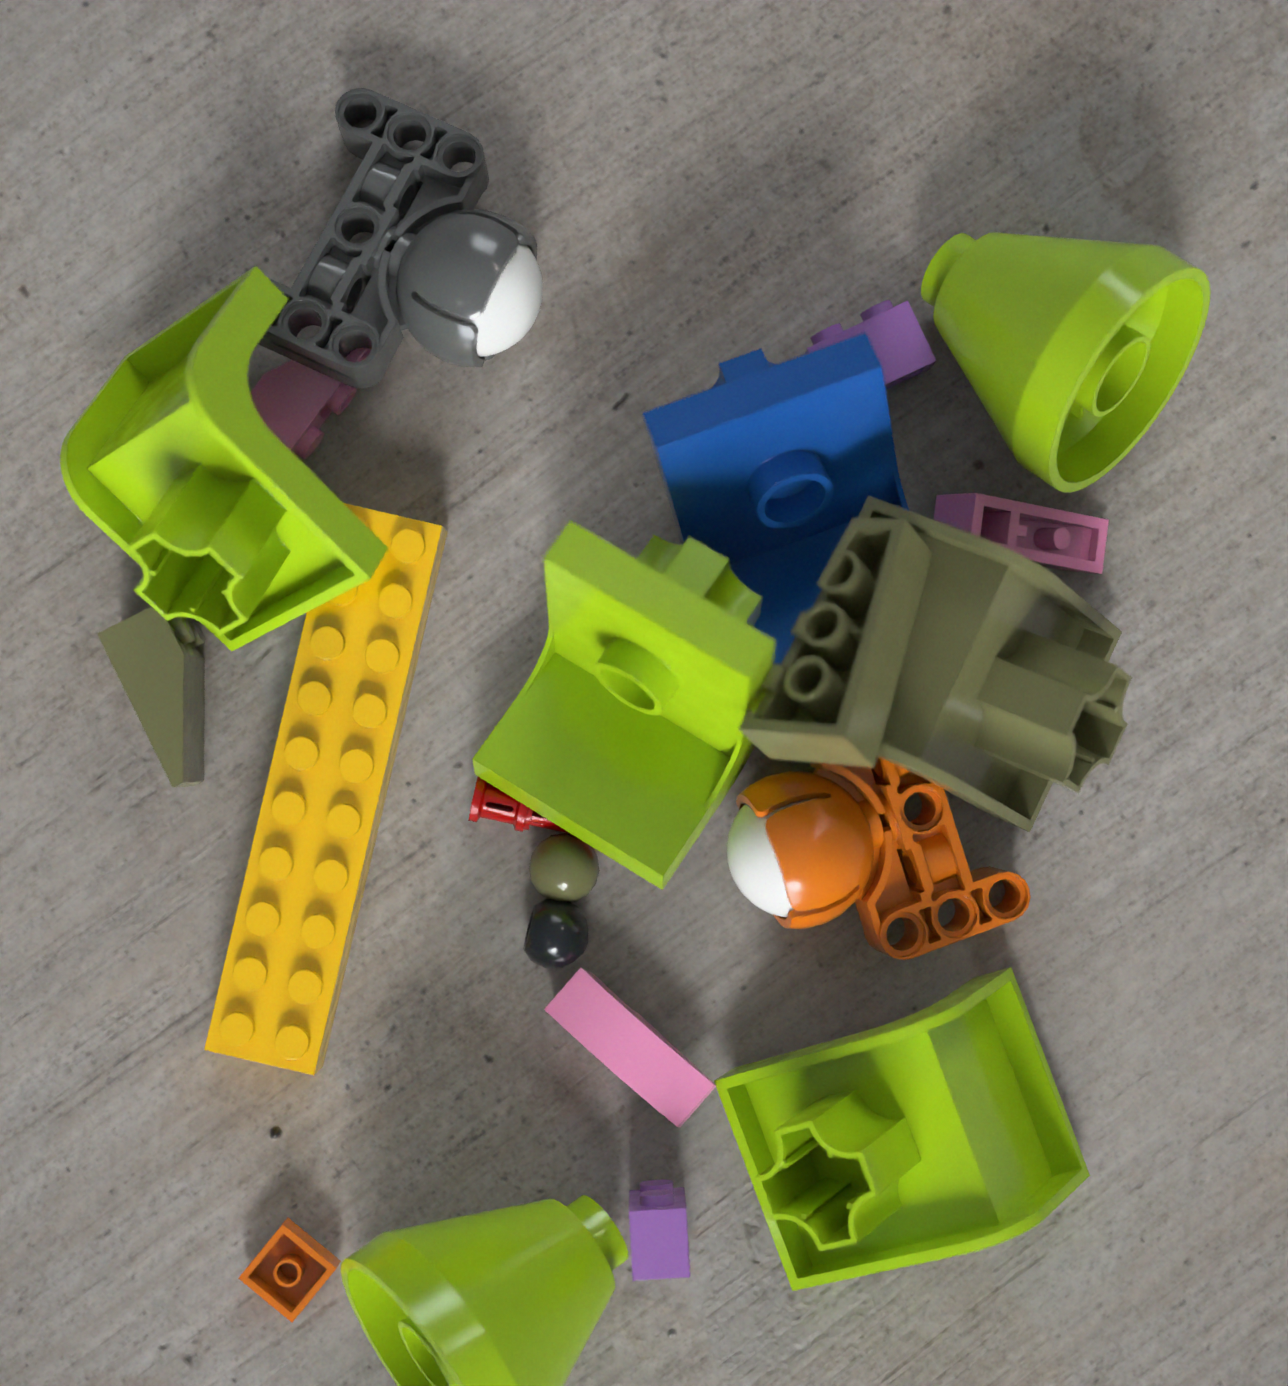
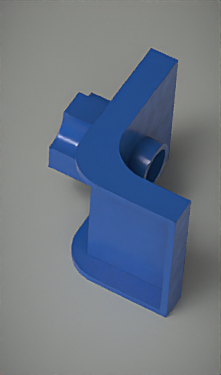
[642,332,910,665]

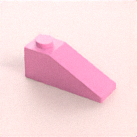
[934,493,1109,574]

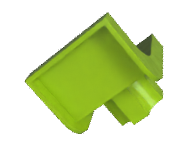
[60,266,388,651]
[472,520,776,890]
[714,967,1090,1291]

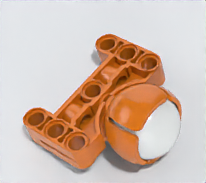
[727,756,1031,960]

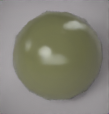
[529,833,600,903]

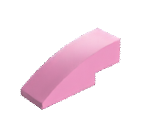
[544,967,716,1128]

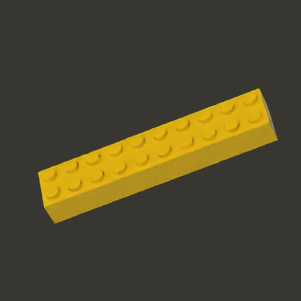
[204,503,448,1075]

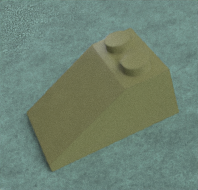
[97,606,205,788]

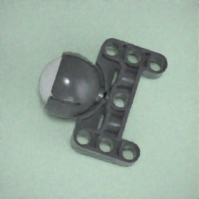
[258,88,543,389]

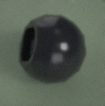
[523,899,588,968]

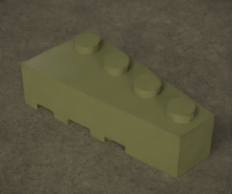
[738,518,933,768]

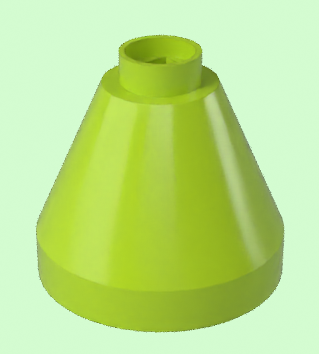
[921,232,1210,493]
[340,1195,629,1386]

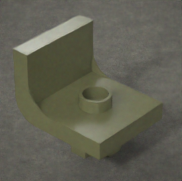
[858,496,1132,832]

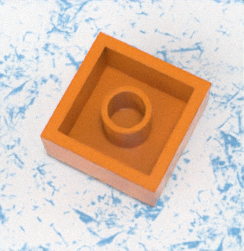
[238,1217,341,1323]

